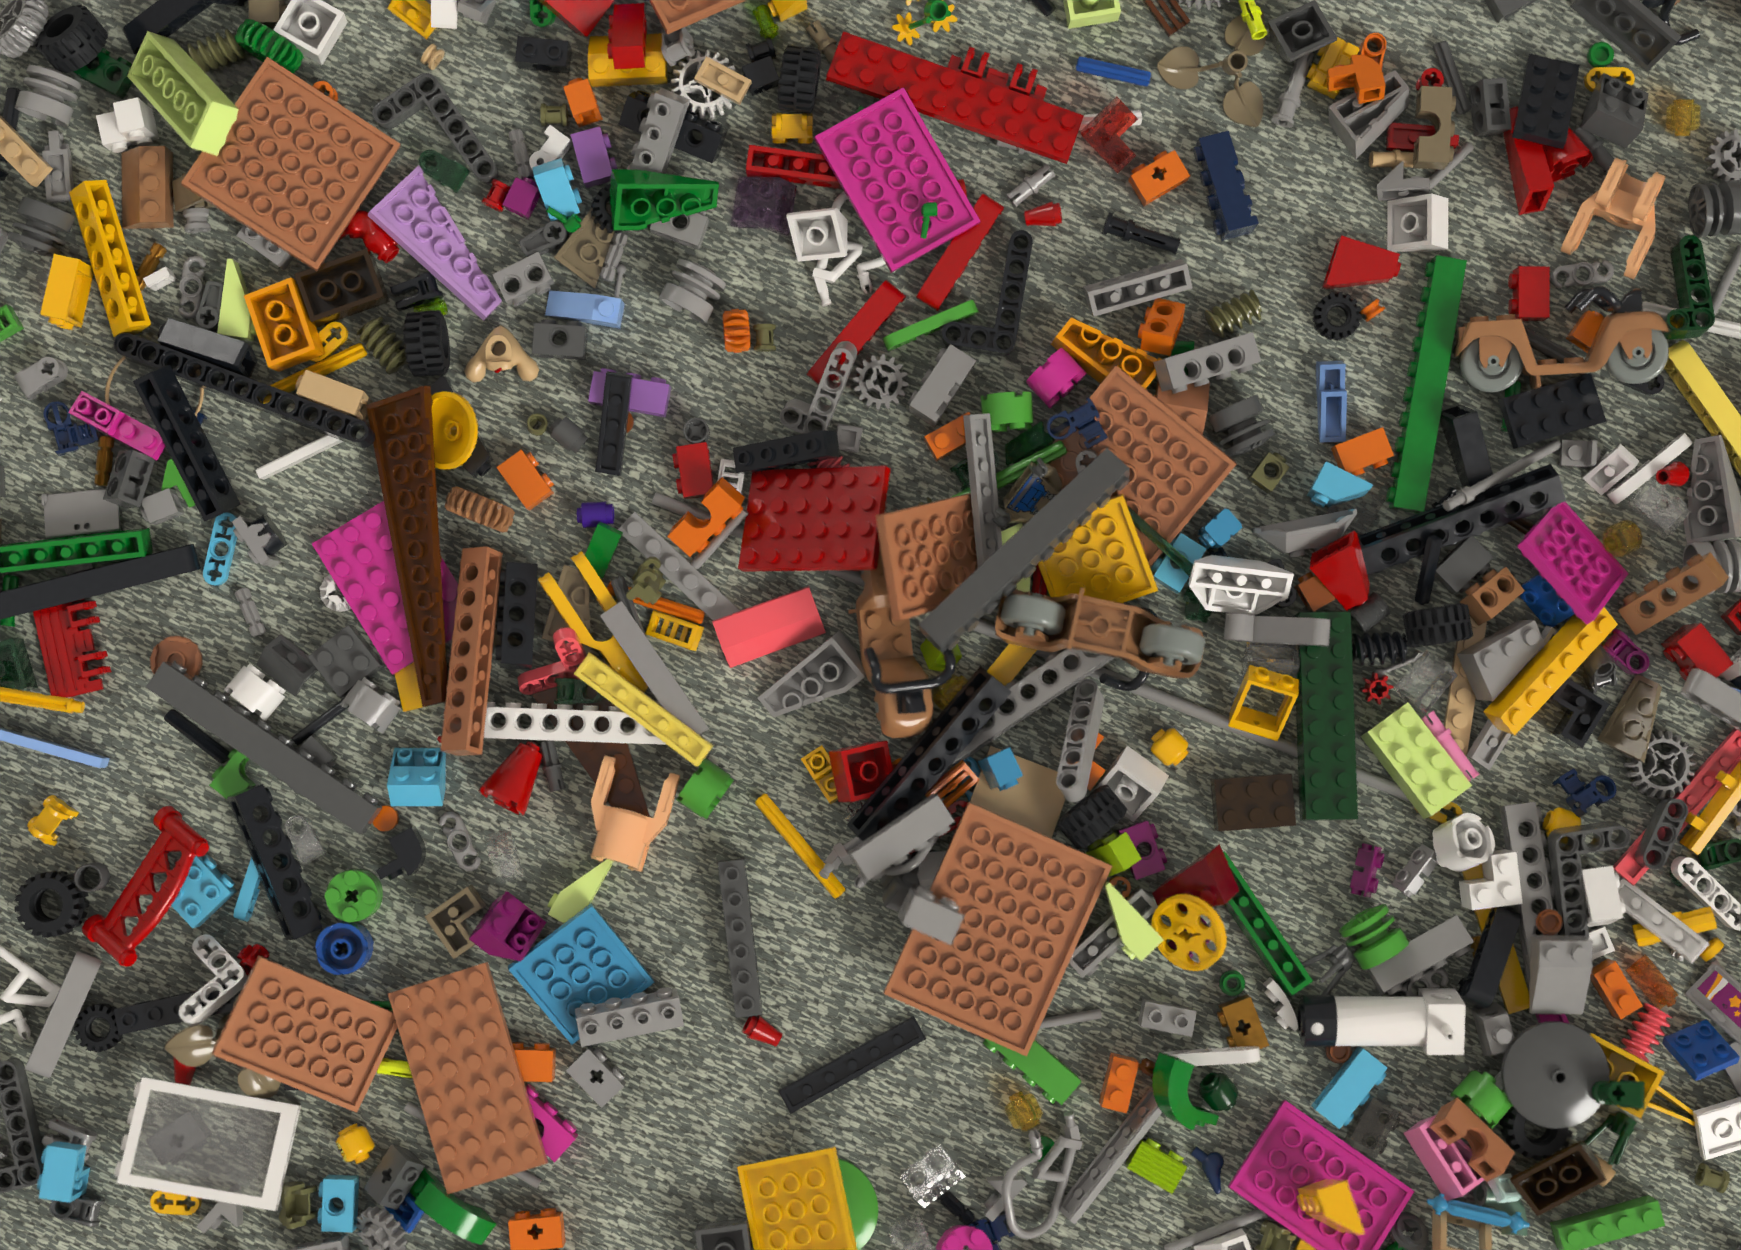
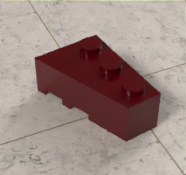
[1152,844,1240,916]

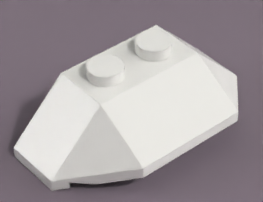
[1188,555,1294,616]

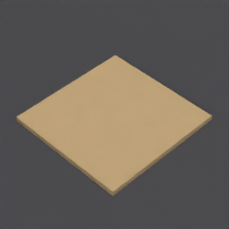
[970,746,1066,838]

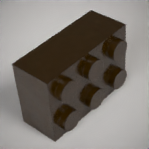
[294,248,390,327]
[1210,773,1296,831]

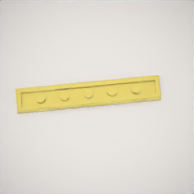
[574,653,714,767]

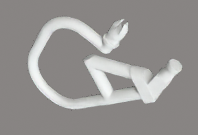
[812,191,886,306]
[0,945,61,1040]

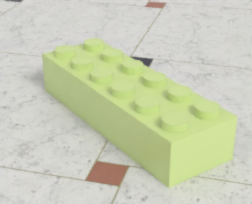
[127,31,239,155]

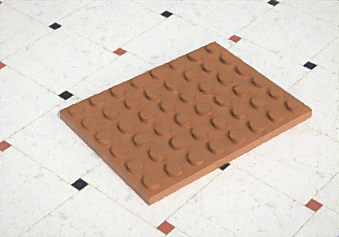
[883,802,1112,1056]

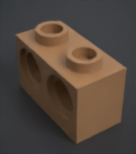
[1459,567,1525,626]

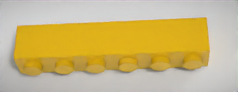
[1483,607,1618,735]

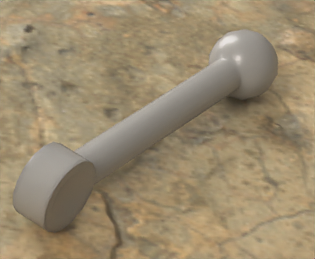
[614,264,626,298]
[1374,651,1425,678]

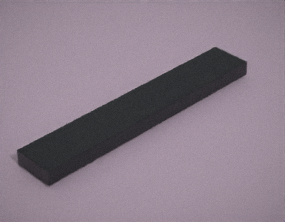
[778,1016,926,1114]

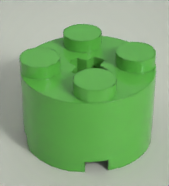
[981,391,1034,433]
[676,758,734,819]
[324,869,383,923]
[1450,1070,1512,1130]

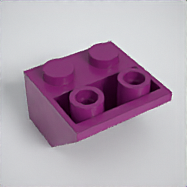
[469,891,547,961]

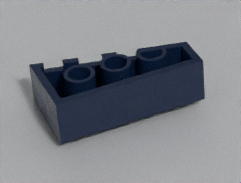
[1193,131,1259,241]

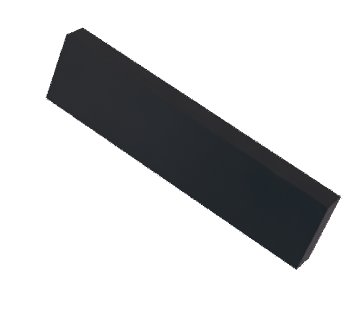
[595,371,633,476]

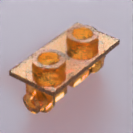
[1625,954,1678,1010]

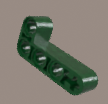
[1662,235,1715,340]

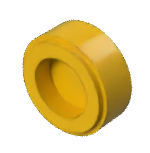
[1699,937,1724,962]

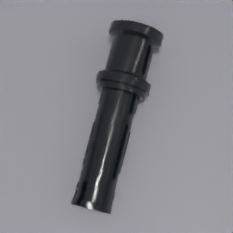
[1102,212,1180,254]

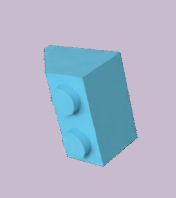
[1307,461,1373,508]

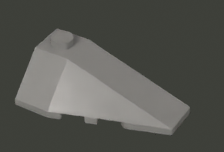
[1683,435,1741,544]
[757,630,866,718]

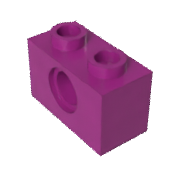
[1117,820,1167,880]

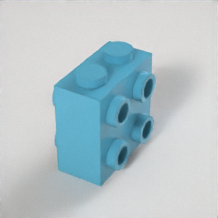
[158,855,237,928]

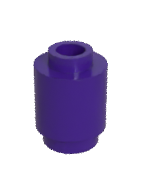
[577,501,615,528]

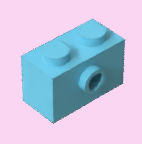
[532,158,582,221]

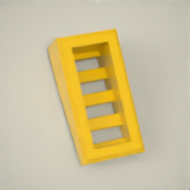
[645,610,704,651]

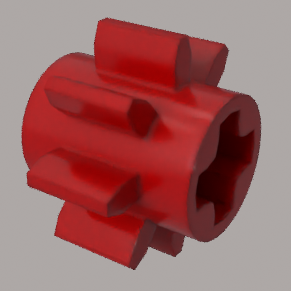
[1359,672,1394,705]
[237,944,269,976]

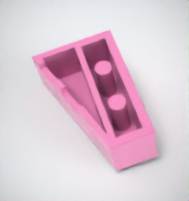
[1403,1115,1484,1201]

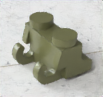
[626,557,666,605]
[279,1181,318,1229]
[1254,1219,1297,1250]

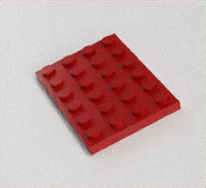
[738,466,891,572]

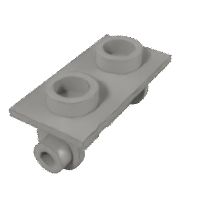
[1391,844,1438,898]

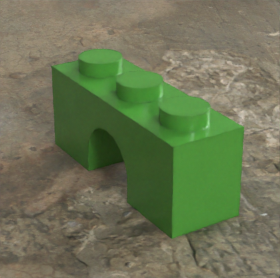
[210,730,274,800]

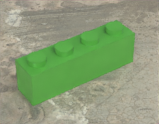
[983,1038,1082,1105]
[1550,1195,1665,1250]

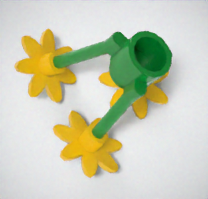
[892,0,958,46]

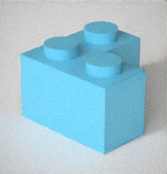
[37,1141,90,1203]

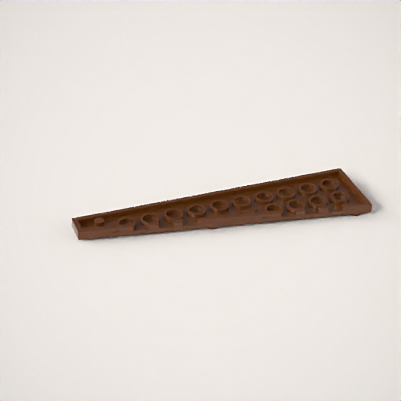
[366,386,448,707]

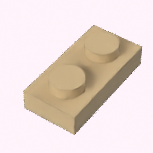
[694,56,752,105]

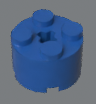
[315,921,374,975]

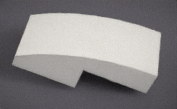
[1263,977,1299,1031]

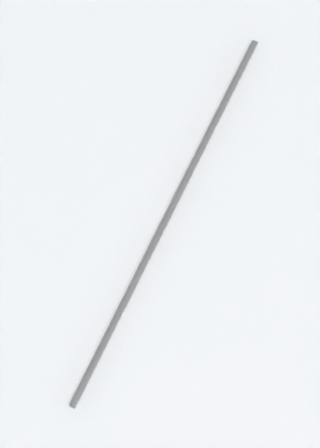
[652,492,1410,802]

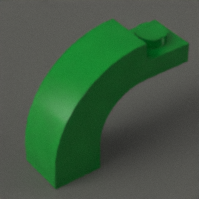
[1152,1052,1219,1130]
[410,1169,496,1245]

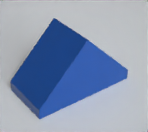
[384,1191,425,1233]

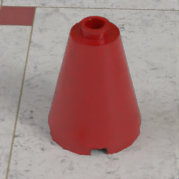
[1542,127,1594,183]
[478,741,542,816]

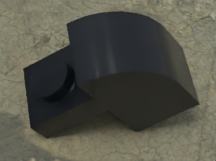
[376,826,426,881]

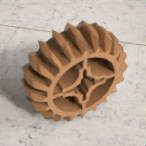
[444,486,515,533]

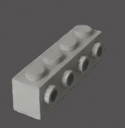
[626,88,690,174]
[847,794,955,881]
[1069,886,1158,978]
[1366,915,1474,996]
[575,987,684,1047]

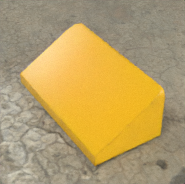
[387,0,436,39]

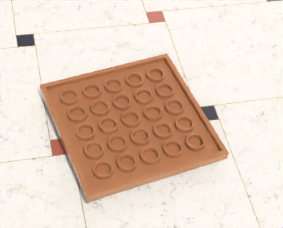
[181,57,401,271]
[1048,365,1237,567]

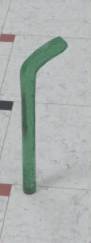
[1127,505,1196,603]

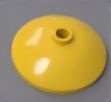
[431,391,478,470]

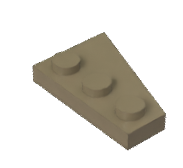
[554,202,615,289]
[541,565,591,653]
[1597,674,1662,763]

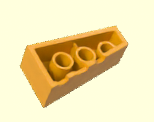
[1050,318,1162,388]

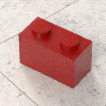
[1508,266,1550,321]
[672,442,714,499]

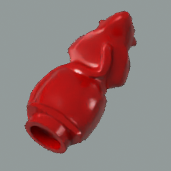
[338,210,400,263]

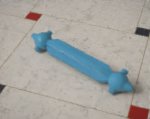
[1426,1193,1530,1234]

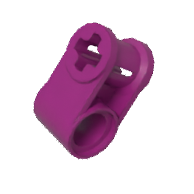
[1600,628,1650,675]

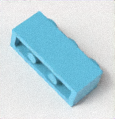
[1311,1046,1387,1129]

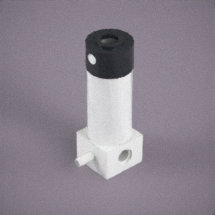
[1297,988,1465,1055]

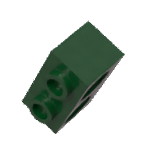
[72,48,133,100]

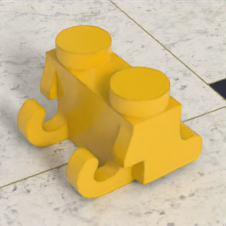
[772,113,813,144]
[27,795,79,846]

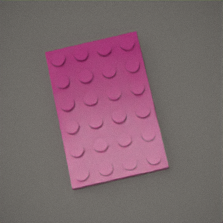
[814,87,981,273]
[312,501,458,675]
[1228,1100,1414,1250]

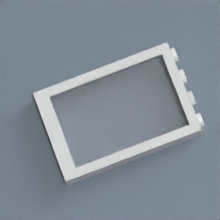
[114,1077,301,1211]

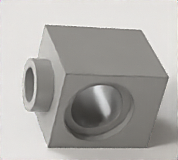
[140,488,185,525]

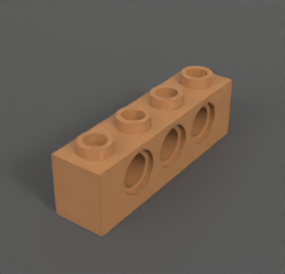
[1618,552,1729,635]

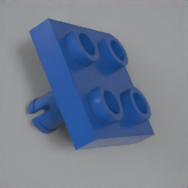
[1520,574,1574,627]
[1662,1019,1740,1081]

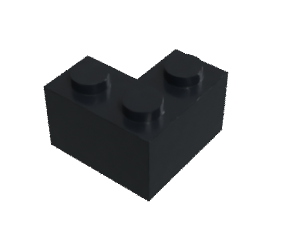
[1547,678,1610,748]

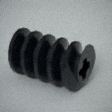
[1352,632,1407,666]

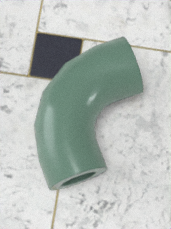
[1473,1180,1528,1236]

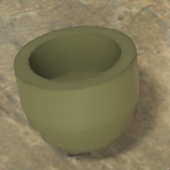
[527,413,548,436]

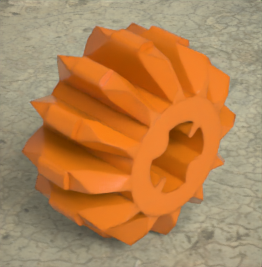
[722,309,751,353]

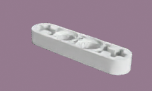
[1607,433,1693,505]
[1671,856,1741,930]
[1162,1046,1260,1066]

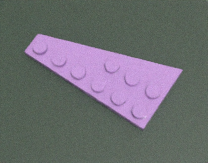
[367,165,502,321]

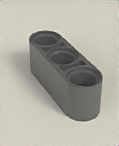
[1635,798,1688,869]

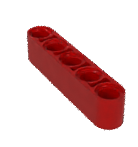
[916,194,1005,311]
[807,280,906,385]

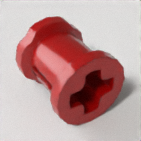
[1416,68,1444,91]
[481,179,511,212]

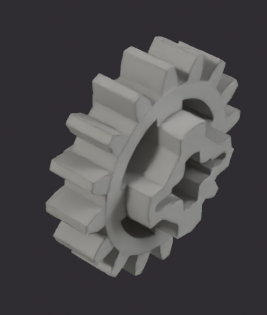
[1705,129,1741,182]
[853,354,908,411]
[356,1206,407,1250]

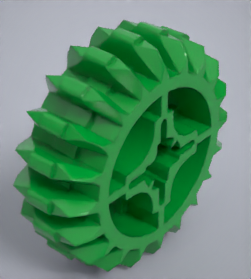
[235,19,304,74]

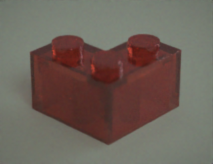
[1080,96,1138,174]

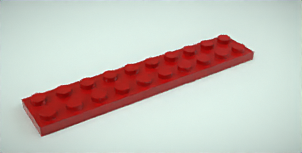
[826,31,1084,164]

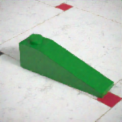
[610,169,719,230]

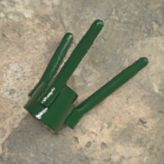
[1584,1111,1637,1165]

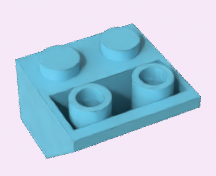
[387,748,446,806]

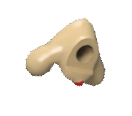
[464,325,539,382]

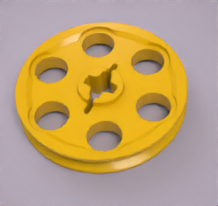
[1151,894,1227,971]

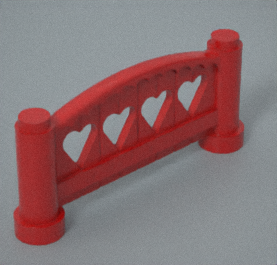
[82,806,209,967]

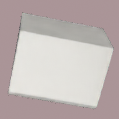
[786,208,848,262]

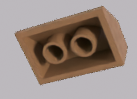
[122,146,174,229]

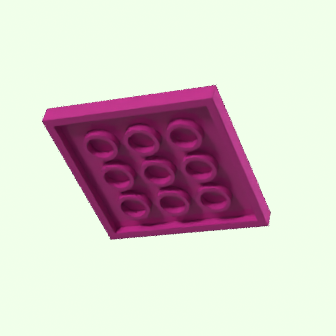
[1517,502,1629,625]

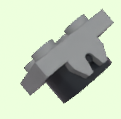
[232,514,287,568]

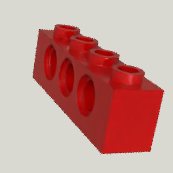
[746,145,843,190]

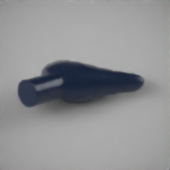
[1190,1146,1224,1194]

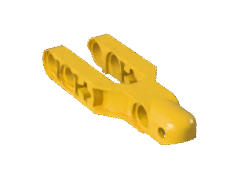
[538,551,648,693]

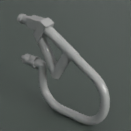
[819,835,939,888]
[1002,1111,1083,1239]

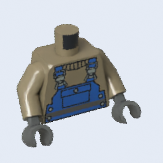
[992,457,1062,528]

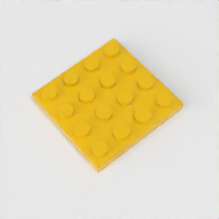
[1038,494,1158,603]
[737,1147,857,1250]

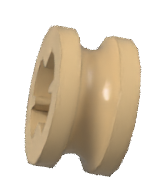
[421,44,445,70]

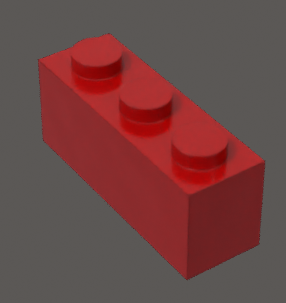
[607,3,647,69]

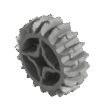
[0,0,49,59]
[1623,729,1697,799]

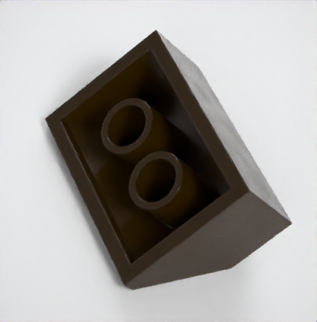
[1510,1141,1606,1217]

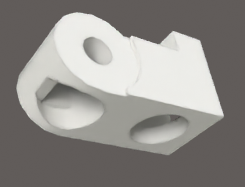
[529,125,573,170]

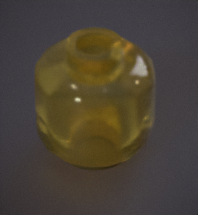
[1665,99,1701,136]
[1603,520,1642,557]
[932,674,968,710]
[1004,1091,1043,1132]

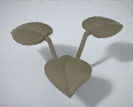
[1157,11,1266,127]
[165,994,281,1099]

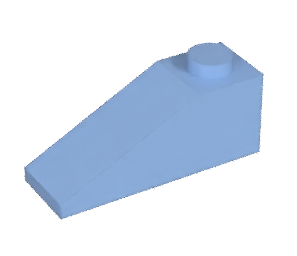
[545,290,625,329]

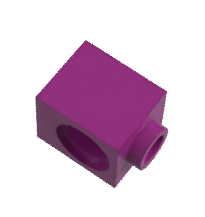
[502,177,541,220]

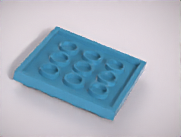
[508,903,654,1045]

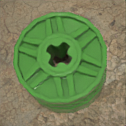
[1339,904,1409,970]

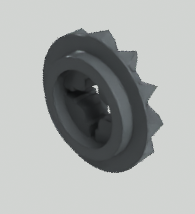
[1390,1212,1429,1250]

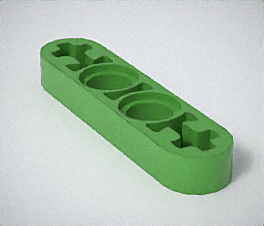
[882,300,979,351]

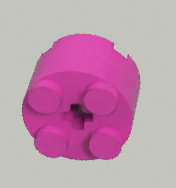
[1026,348,1087,409]
[935,1225,993,1250]

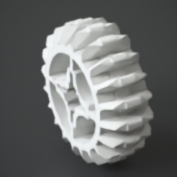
[671,50,735,120]

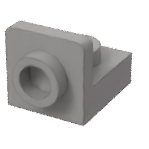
[1559,440,1601,468]

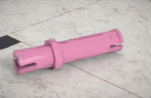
[1421,710,1479,781]

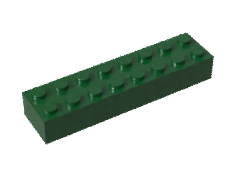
[1293,612,1358,821]

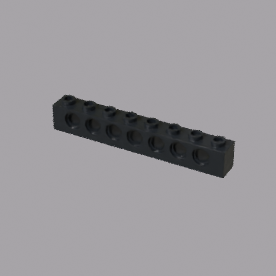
[1358,464,1566,575]
[847,666,1011,841]

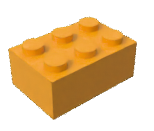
[244,277,325,372]

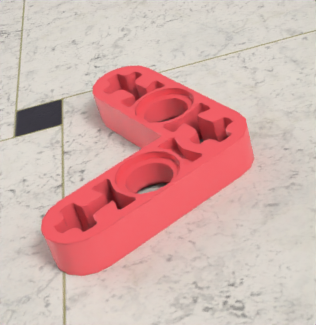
[517,628,587,695]

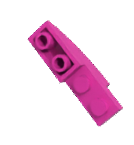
[68,391,166,461]

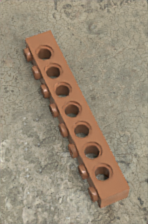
[441,546,503,756]

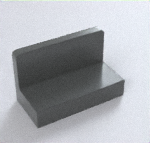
[257,634,318,696]

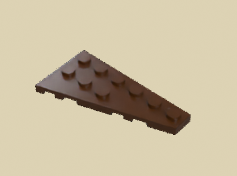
[532,679,650,817]

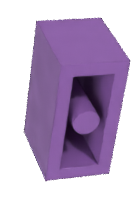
[570,126,618,188]

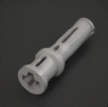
[1271,53,1314,128]

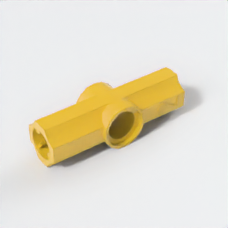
[1632,906,1717,947]

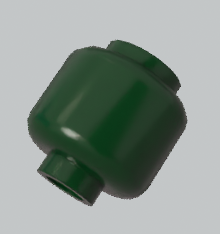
[1199,1072,1238,1111]

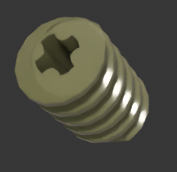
[187,29,245,73]
[1204,289,1262,338]
[357,316,407,374]

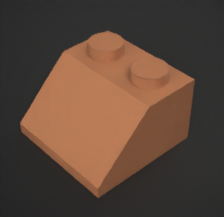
[1155,380,1210,435]

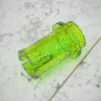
[752,5,779,40]
[413,299,448,316]

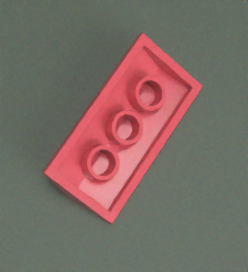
[712,586,826,668]

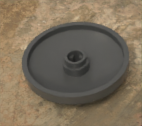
[1501,1021,1609,1128]

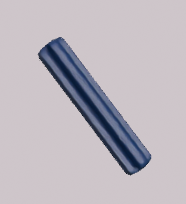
[1076,56,1151,87]

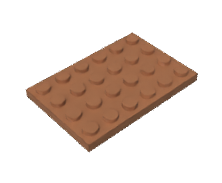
[876,493,978,621]
[211,956,398,1113]

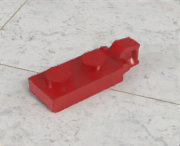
[1386,123,1459,152]

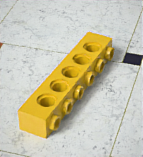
[69,180,151,337]

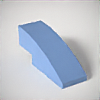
[1316,361,1347,443]

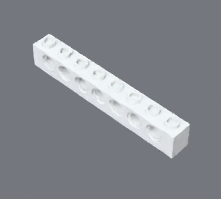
[484,702,667,745]

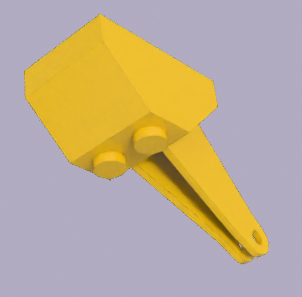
[1590,1033,1695,1127]

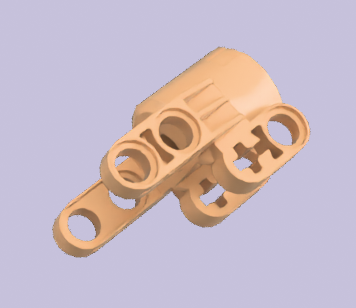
[1561,158,1666,280]
[591,755,680,872]

